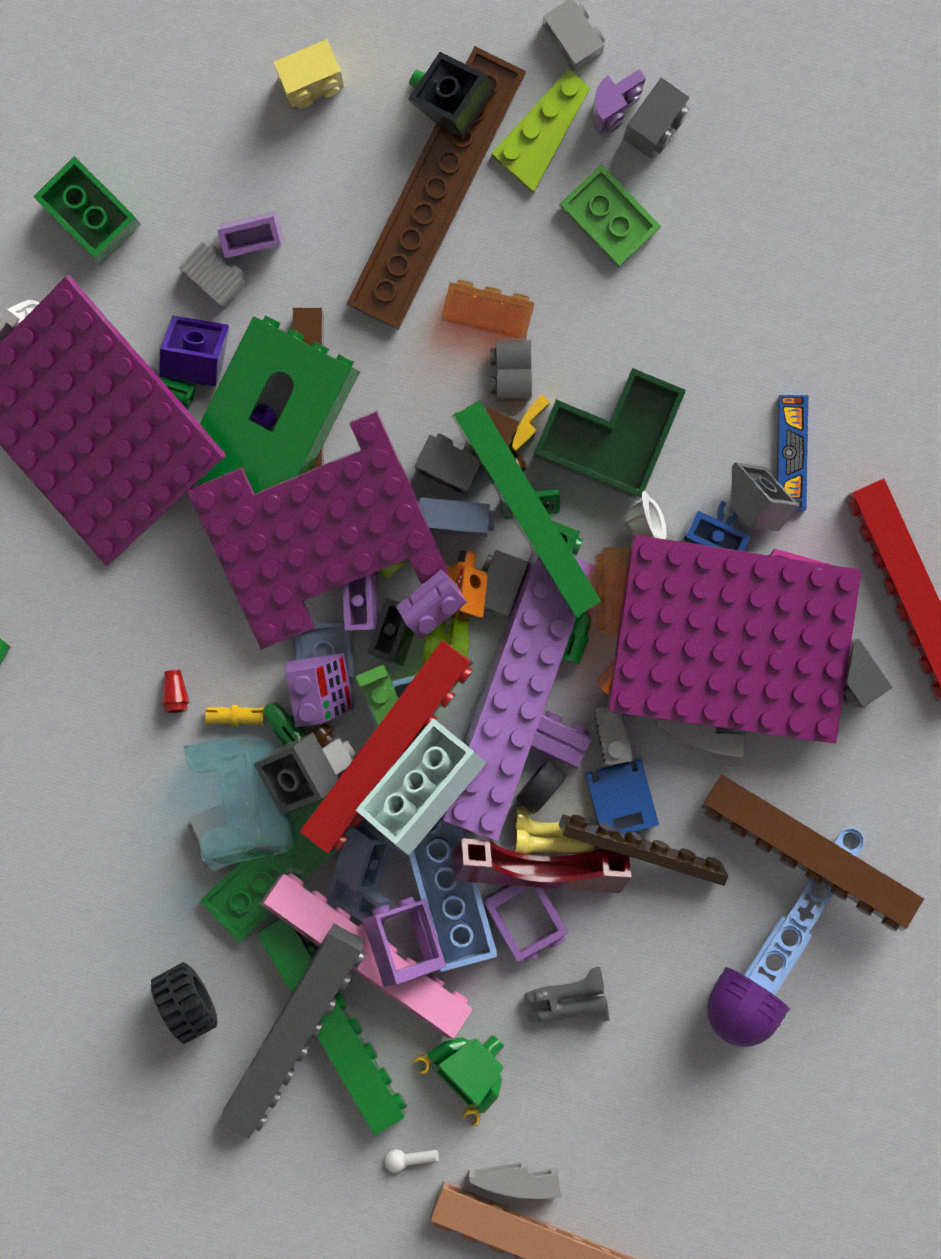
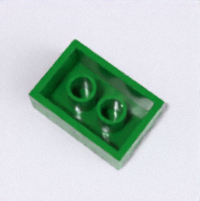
[33,156,141,265]

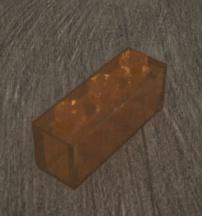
[442,280,535,340]

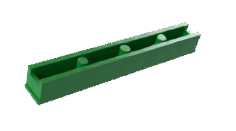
[452,400,601,618]

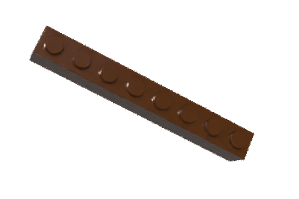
[701,774,925,932]

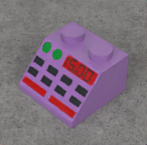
[285,653,354,727]

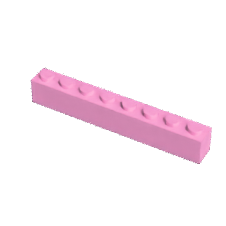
[260,873,473,1038]

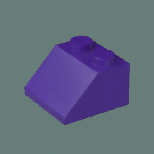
[159,315,229,386]

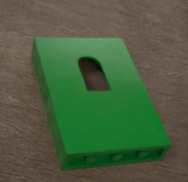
[197,315,360,493]

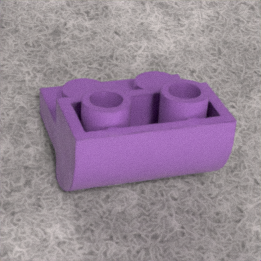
[592,69,646,134]

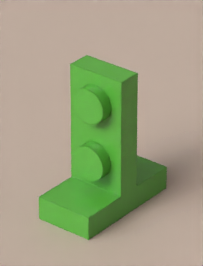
[356,664,399,726]

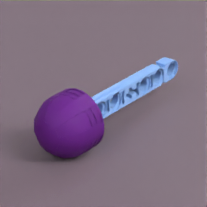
[707,828,865,1047]

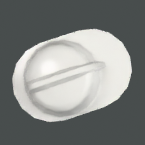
[625,491,667,539]

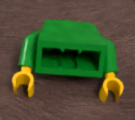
[413,1035,504,1126]

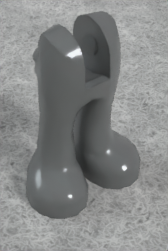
[524,967,610,1023]

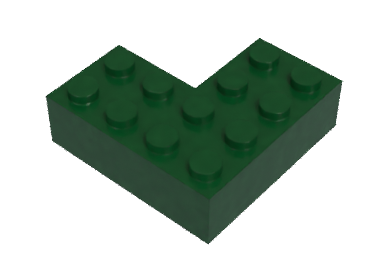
[533,368,686,500]

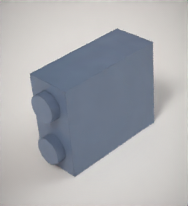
[419,497,495,537]

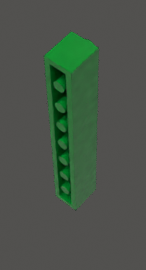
[257,918,407,1136]

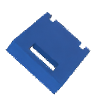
[585,758,659,834]

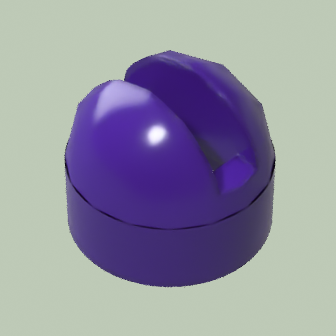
[251,403,277,429]

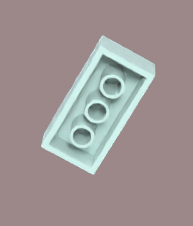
[356,718,486,855]

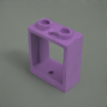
[483,885,568,963]
[362,896,447,987]

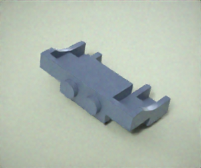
[326,818,401,926]

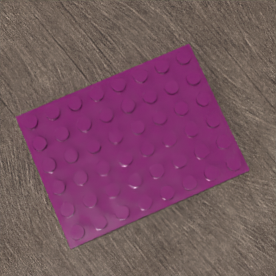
[0,276,227,566]
[607,535,862,744]

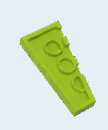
[491,69,590,194]

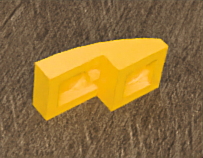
[511,394,550,453]

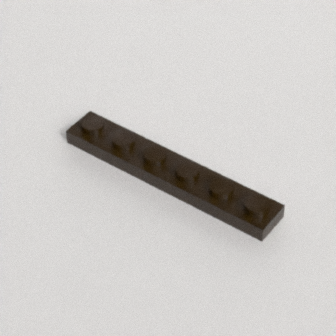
[559,814,728,886]

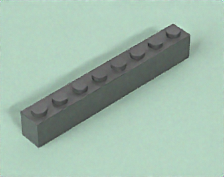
[219,923,365,1139]

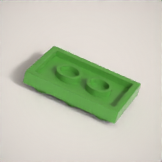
[559,164,661,268]

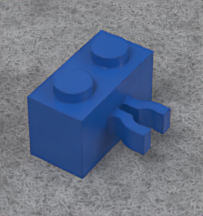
[683,501,751,551]

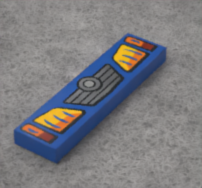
[777,395,809,511]

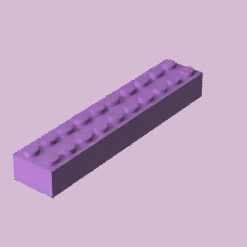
[438,551,595,841]

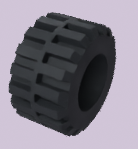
[151,962,217,1044]

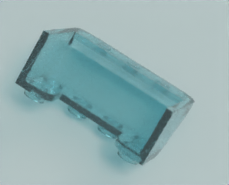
[183,737,293,868]

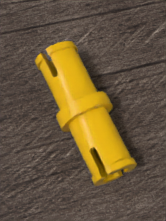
[205,705,265,727]

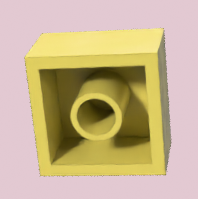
[273,39,344,109]

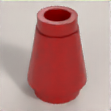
[161,670,190,713]

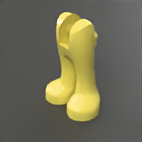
[513,807,595,855]

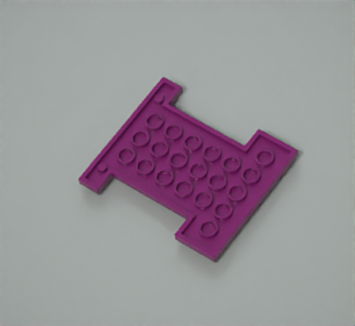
[187,410,448,650]

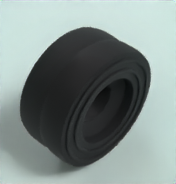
[516,760,566,814]

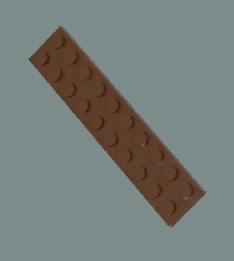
[347,46,526,330]

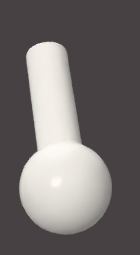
[384,1149,439,1173]

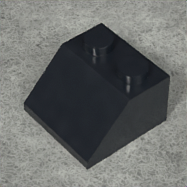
[408,52,495,139]

